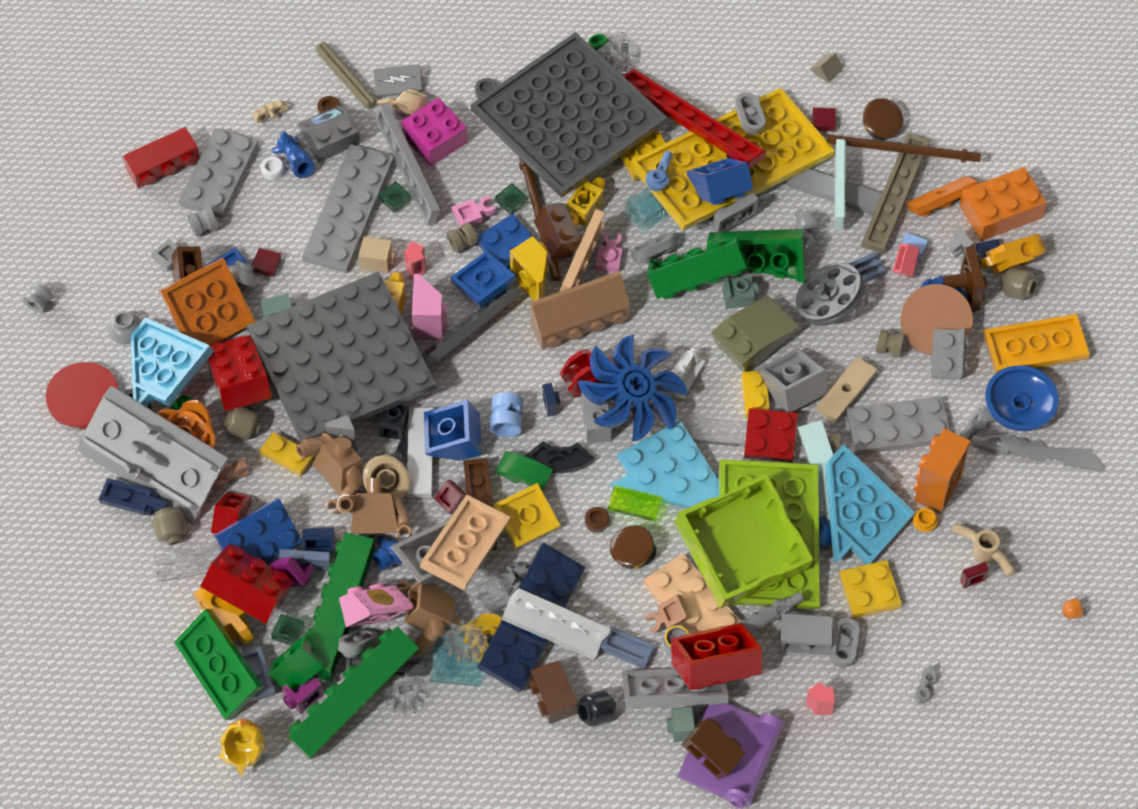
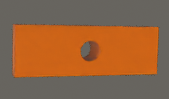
[906,176,978,217]

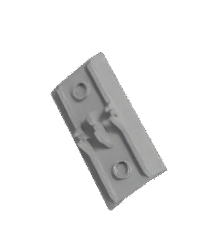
[77,386,230,523]

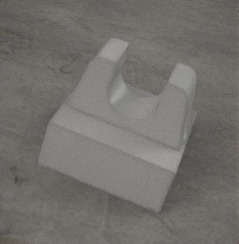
[947,226,977,257]

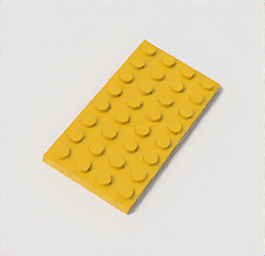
[630,88,835,231]

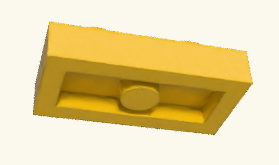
[741,371,770,419]
[259,432,314,477]

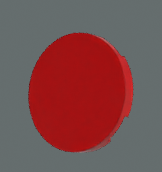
[46,362,119,430]

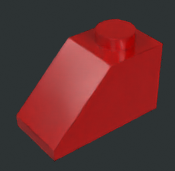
[211,491,252,534]

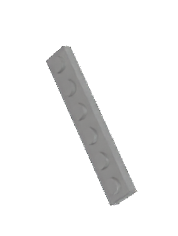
[375,103,441,226]

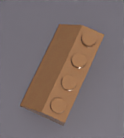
[530,271,630,350]

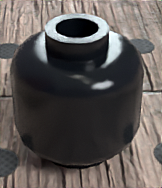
[577,691,617,727]

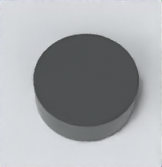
[475,78,497,99]

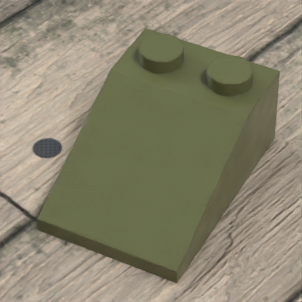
[711,295,800,372]

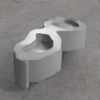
[913,666,936,704]

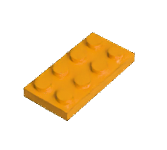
[983,314,1090,374]

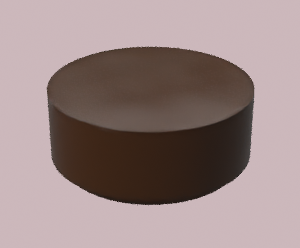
[317,96,340,114]
[585,507,609,533]

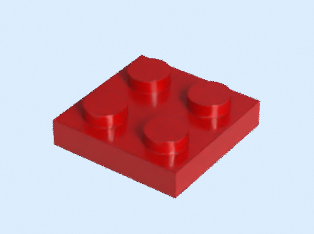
[744,408,797,462]

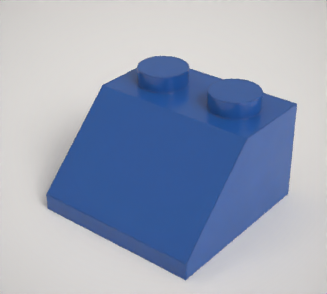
[686,158,753,205]
[424,399,482,461]

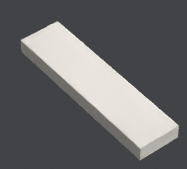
[407,408,433,498]

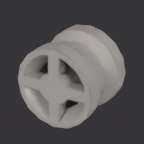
[22,283,53,313]

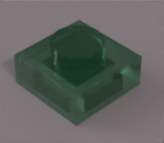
[378,181,412,213]
[495,183,528,215]
[271,614,305,646]

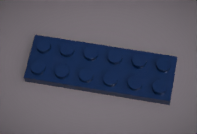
[476,542,586,693]

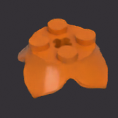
[157,400,216,448]

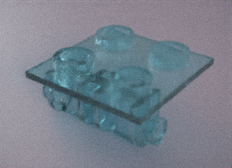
[429,629,486,687]

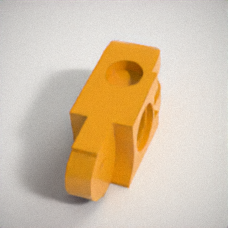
[981,233,1045,274]
[193,588,254,646]

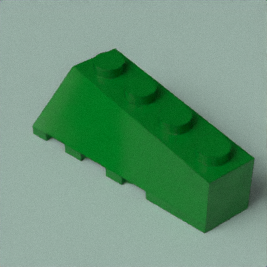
[707,229,805,283]
[647,236,747,300]

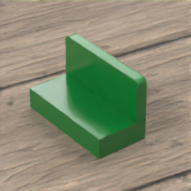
[268,634,324,692]

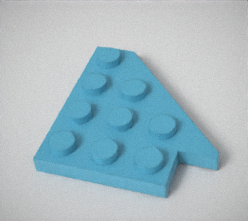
[131,317,214,407]
[611,420,719,508]
[825,444,915,565]

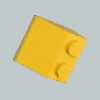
[510,236,548,301]

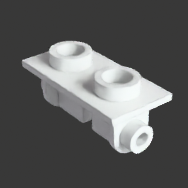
[668,349,705,399]

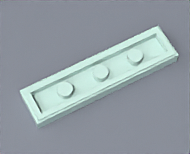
[834,139,846,230]
[798,420,833,521]

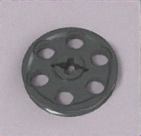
[796,263,865,326]

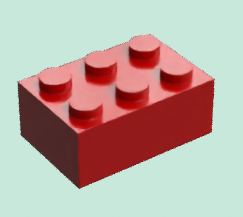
[207,335,272,412]
[200,544,294,624]
[671,623,762,690]

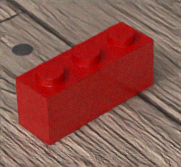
[123,127,200,188]

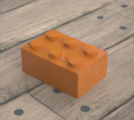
[959,167,1047,242]
[913,428,971,514]

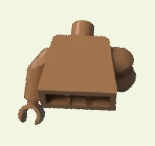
[296,433,362,514]
[336,478,413,541]
[397,581,463,656]

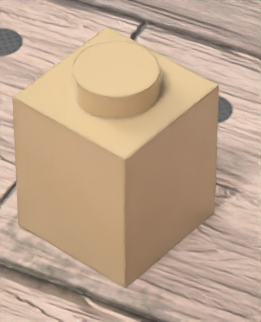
[359,237,396,273]

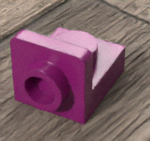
[270,556,315,588]
[282,678,324,714]

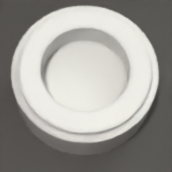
[260,156,284,180]

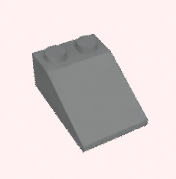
[391,518,450,584]

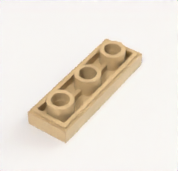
[815,357,877,423]

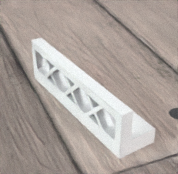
[502,588,610,660]

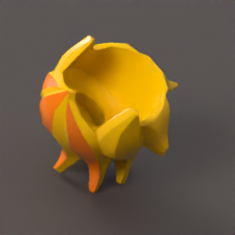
[218,719,267,776]

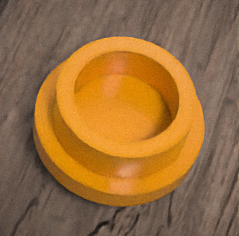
[913,508,938,532]

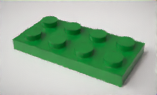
[174,609,263,720]

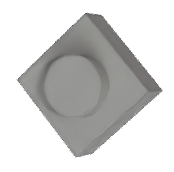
[151,239,178,272]

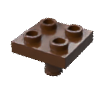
[942,246,988,312]

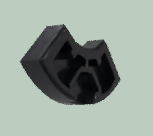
[525,441,594,473]

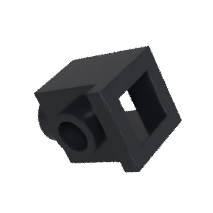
[378,403,409,440]

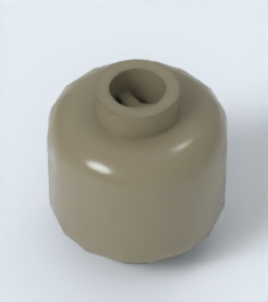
[1000,267,1037,301]
[224,406,261,440]
[152,507,188,545]

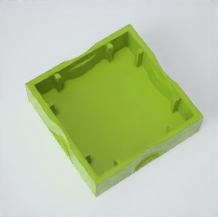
[674,473,813,609]

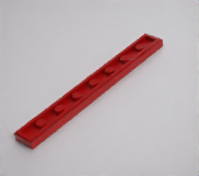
[622,68,766,168]

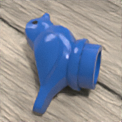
[372,535,402,571]

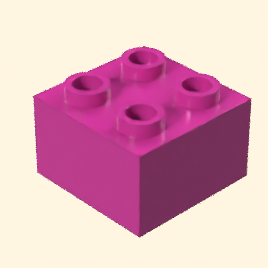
[402,98,468,167]

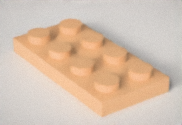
[559,209,605,292]
[420,495,510,590]
[643,553,740,634]

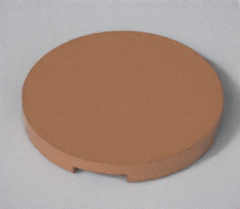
[900,284,973,356]

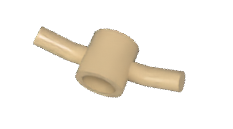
[952,523,1015,577]

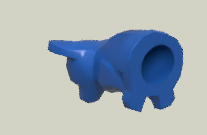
[271,131,315,178]

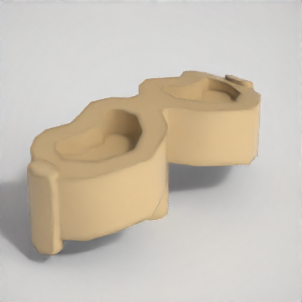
[252,99,288,124]

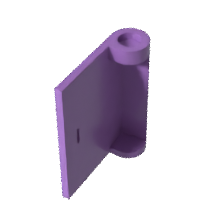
[677,703,784,808]

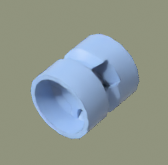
[490,392,523,437]

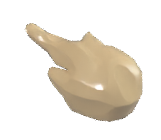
[376,88,427,114]

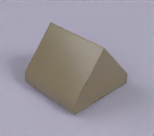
[811,53,843,83]

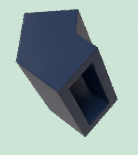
[302,528,335,552]

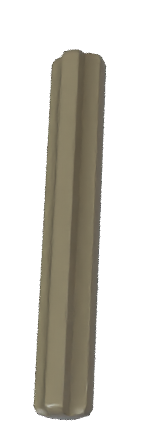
[316,42,376,109]

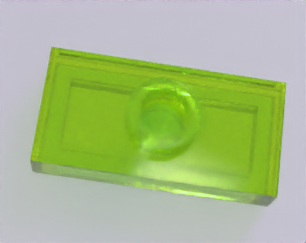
[608,485,662,522]

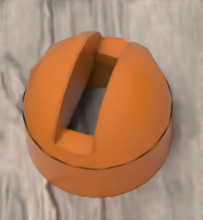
[1062,598,1083,619]

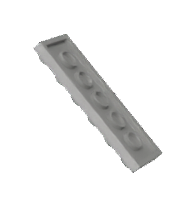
[302,144,394,273]

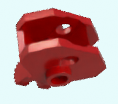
[560,349,615,398]

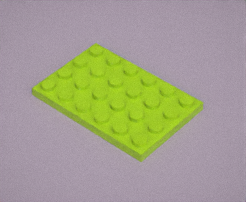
[719,459,820,610]

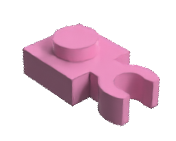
[451,196,496,227]
[596,232,622,273]

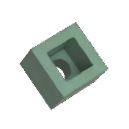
[667,707,695,742]

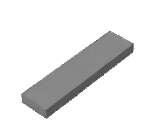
[787,169,882,215]

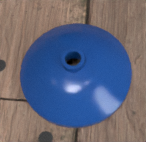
[985,366,1059,431]

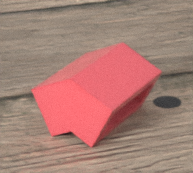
[404,241,426,279]
[892,244,921,278]
[806,682,834,715]

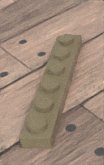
[861,133,930,254]

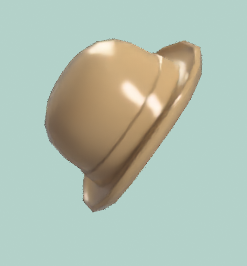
[362,455,410,499]

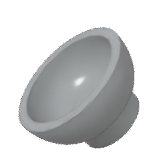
[229,260,256,288]
[108,311,141,344]

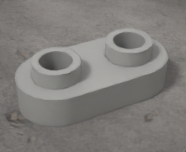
[735,92,766,134]
[630,233,676,263]
[830,618,860,668]
[338,629,378,658]

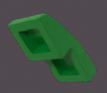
[495,451,553,491]

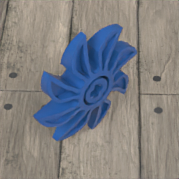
[578,335,688,442]

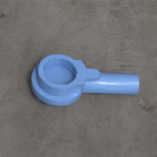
[645,151,673,192]

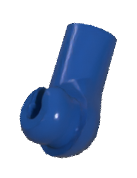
[819,515,832,551]

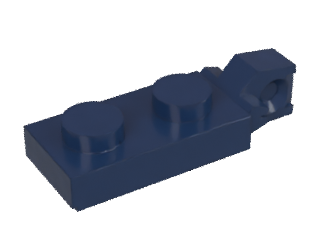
[98,478,169,516]

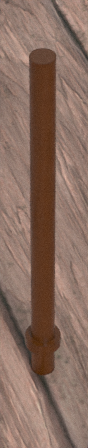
[827,134,981,163]
[518,157,561,281]

